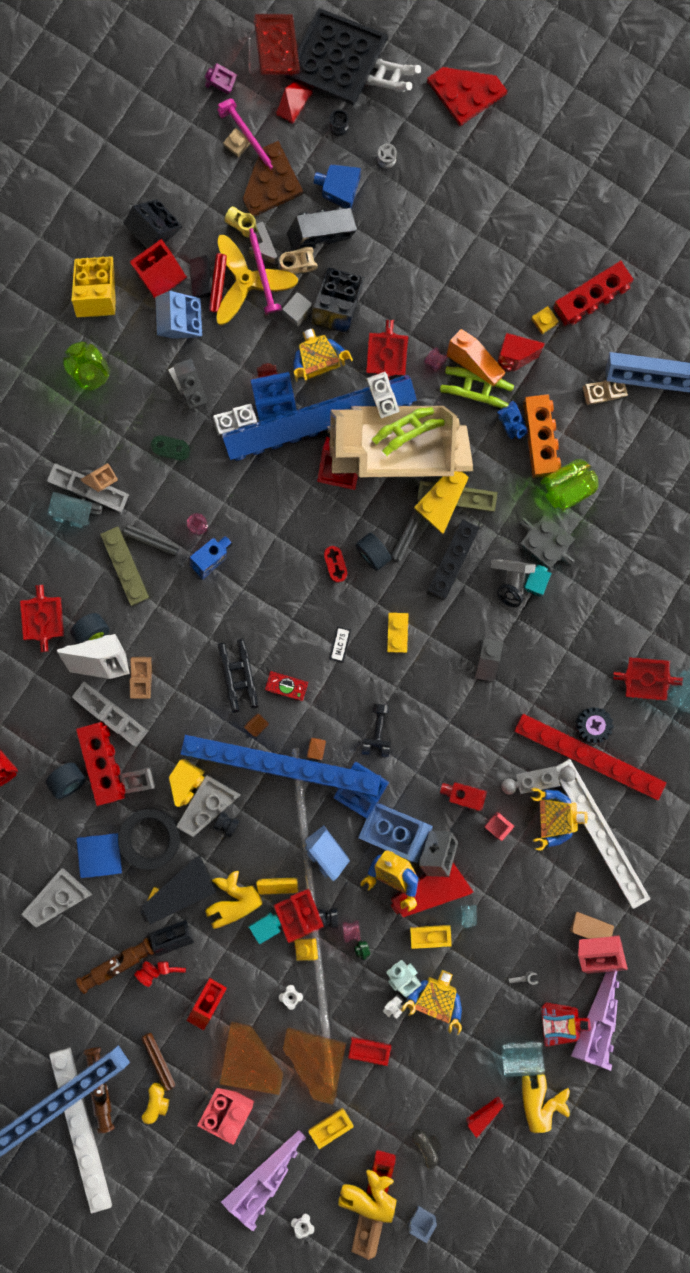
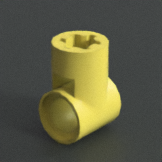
[224,207,257,238]

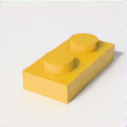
[387,613,408,653]
[410,925,452,949]
[308,1108,353,1149]

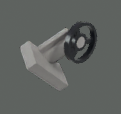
[491,559,536,608]

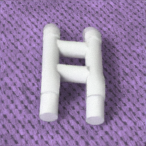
[365,59,421,92]

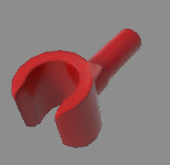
[158,961,186,975]

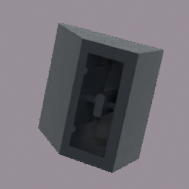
[123,199,182,249]

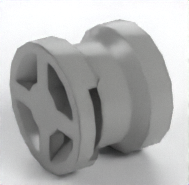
[377,144,397,169]

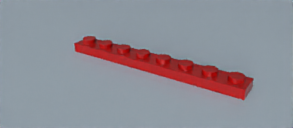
[514,714,667,801]

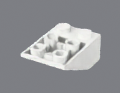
[57,634,129,679]

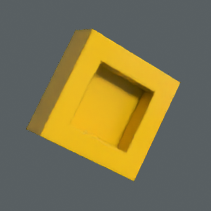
[531,306,559,334]
[295,938,318,961]

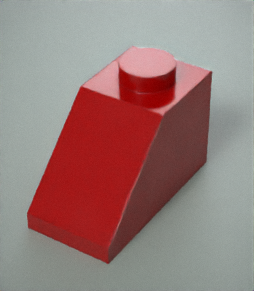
[186,978,227,1030]

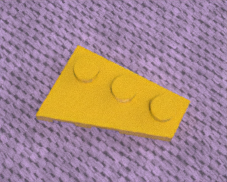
[414,471,469,535]

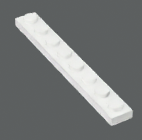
[556,759,650,909]
[49,1048,112,1213]

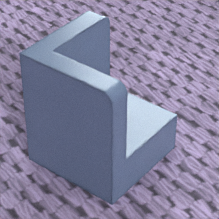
[408,1206,437,1243]

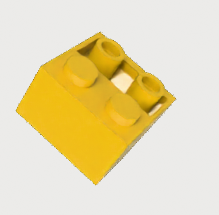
[169,759,205,807]

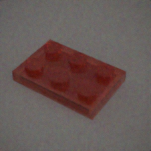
[254,14,300,74]

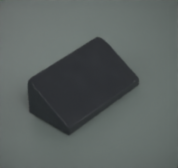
[190,255,211,298]
[149,920,194,956]

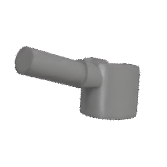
[509,971,538,985]

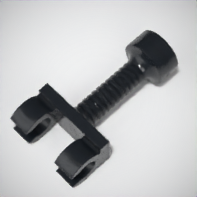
[362,704,391,757]

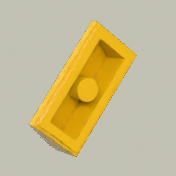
[257,877,298,894]

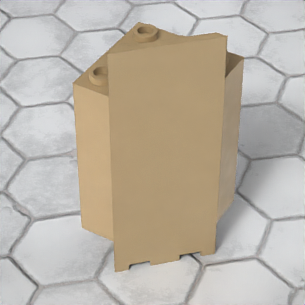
[327,406,473,477]

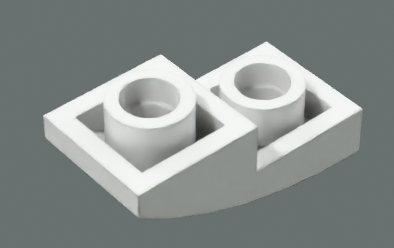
[367,372,400,418]
[213,404,257,436]

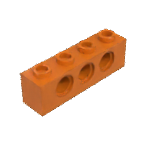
[523,394,561,478]

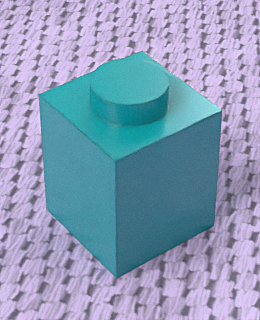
[524,565,552,597]
[249,912,281,945]

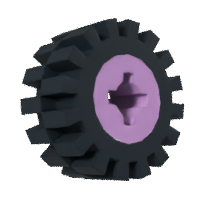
[575,707,614,743]

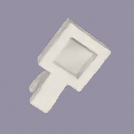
[383,994,403,1019]

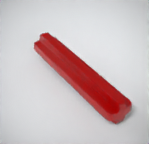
[209,253,227,313]

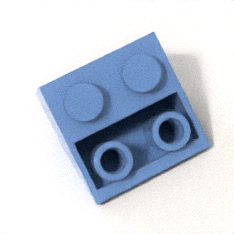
[155,291,202,338]
[305,825,350,881]

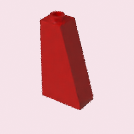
[390,863,474,917]

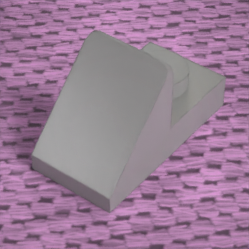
[249,222,278,265]
[120,767,155,794]

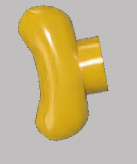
[142,1083,170,1124]

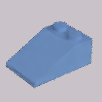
[359,803,433,863]

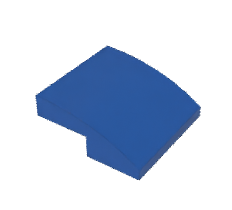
[251,372,297,421]
[334,762,389,818]
[76,833,122,878]

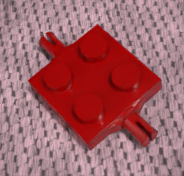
[366,320,408,380]
[20,585,64,652]
[613,657,683,700]

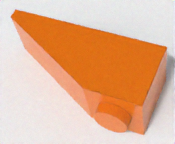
[447,329,505,386]

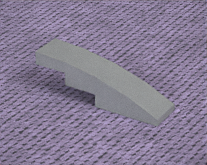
[47,463,129,512]
[72,682,148,747]

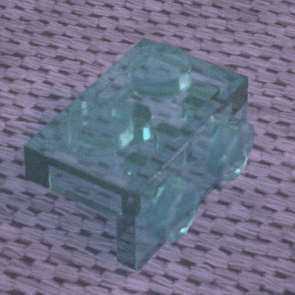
[47,492,92,528]
[669,668,690,714]
[501,1041,545,1077]

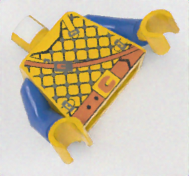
[293,329,353,382]
[531,787,588,850]
[361,850,419,912]
[401,970,462,1035]

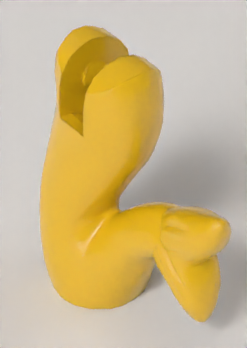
[205,871,262,929]
[522,1071,570,1133]
[338,1170,396,1223]

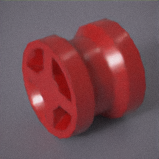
[134,961,160,987]

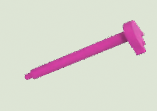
[217,99,273,170]
[249,228,282,315]

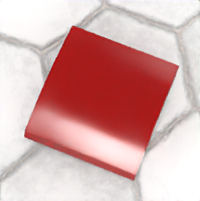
[274,889,324,943]

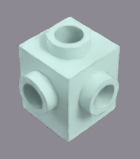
[386,960,422,997]

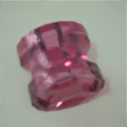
[424,347,448,372]
[187,513,208,535]
[343,921,361,943]

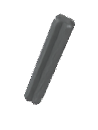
[392,509,423,562]
[123,525,180,555]

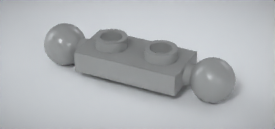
[501,766,576,795]

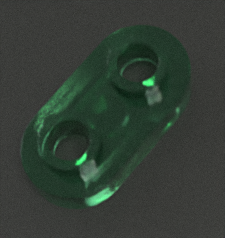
[151,435,190,461]

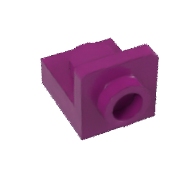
[204,63,237,94]

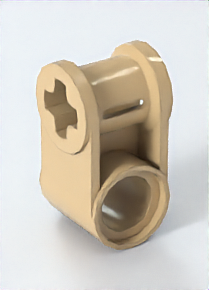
[280,247,318,274]

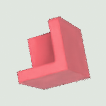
[484,812,514,842]

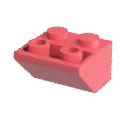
[578,936,627,974]
[197,1088,254,1145]

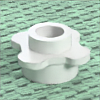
[279,985,303,1010]
[291,1214,314,1239]

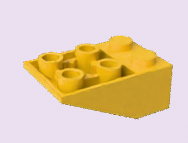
[72,256,116,317]

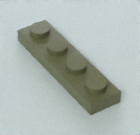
[417,481,498,513]
[100,527,150,606]

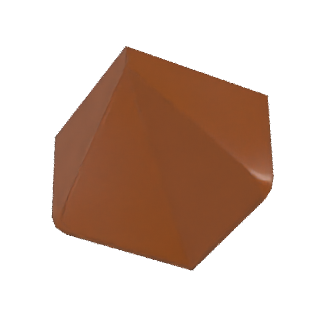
[307,738,326,760]

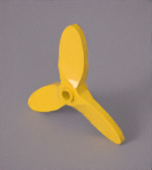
[217,235,298,325]

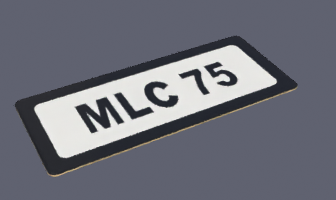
[329,626,351,663]

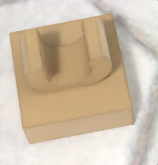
[223,128,250,158]

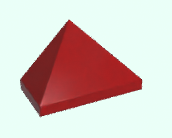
[277,82,312,124]

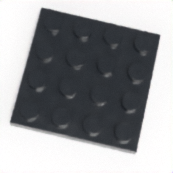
[285,8,388,105]

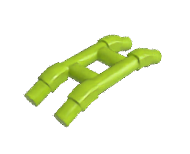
[440,366,514,409]
[372,407,445,456]

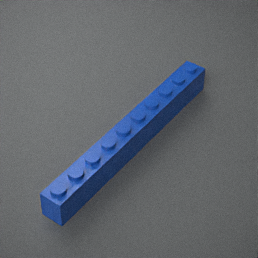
[222,375,417,461]
[181,735,381,797]

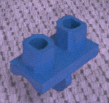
[497,401,528,439]

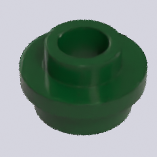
[354,940,370,960]

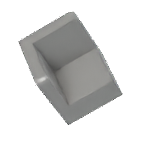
[282,292,313,327]

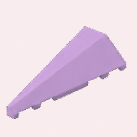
[571,971,619,1071]
[221,1130,306,1231]

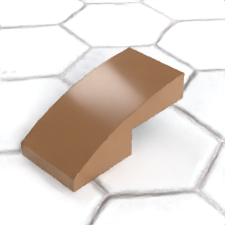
[130,657,152,699]

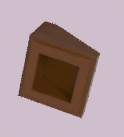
[244,714,269,737]

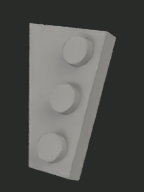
[176,775,241,837]
[21,868,92,927]

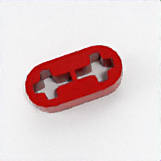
[324,546,347,583]

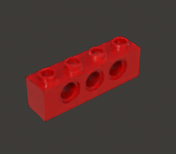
[553,261,634,326]
[76,722,126,806]

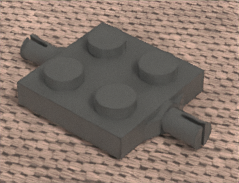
[519,514,575,569]

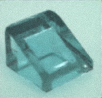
[461,905,477,928]

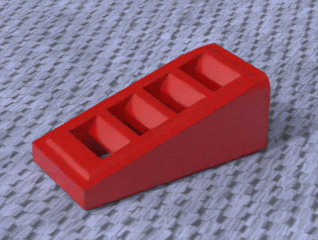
[466,1097,504,1138]
[366,1150,396,1195]

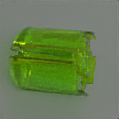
[63,342,109,390]
[541,459,599,513]

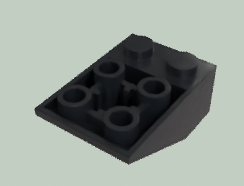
[311,267,365,334]

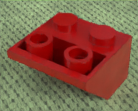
[130,239,187,300]

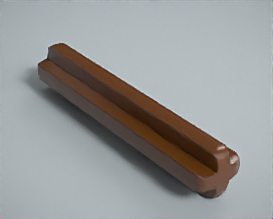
[141,1033,175,1091]

